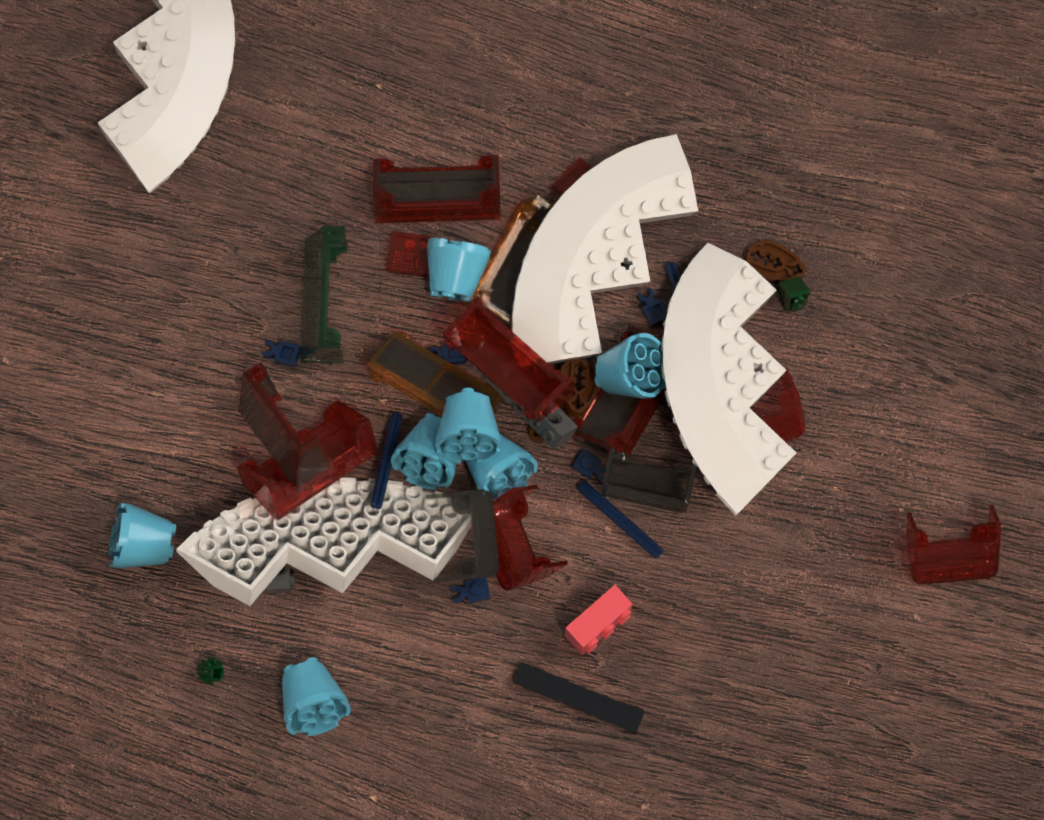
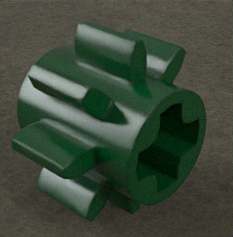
[197,656,224,686]

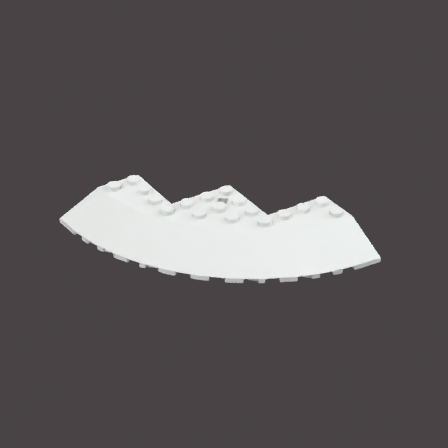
[98,0,235,193]
[511,134,698,368]
[661,243,796,516]
[176,477,480,606]

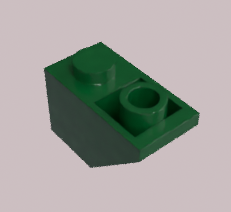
[777,276,810,312]

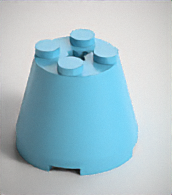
[427,238,491,302]
[595,333,666,399]
[435,388,502,464]
[391,413,456,490]
[465,434,538,505]
[109,502,176,569]
[282,657,351,736]

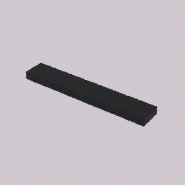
[513,662,645,734]

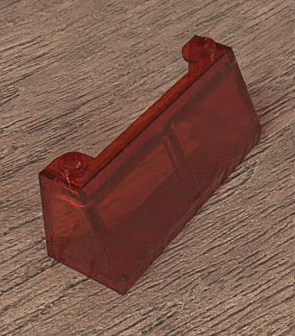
[443,296,575,423]
[237,400,378,520]

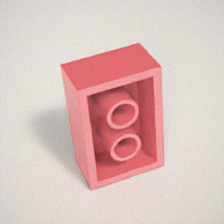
[564,585,633,655]

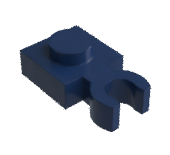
[637,287,668,328]
[261,341,302,368]
[429,341,467,366]
[572,449,612,485]
[450,577,491,604]

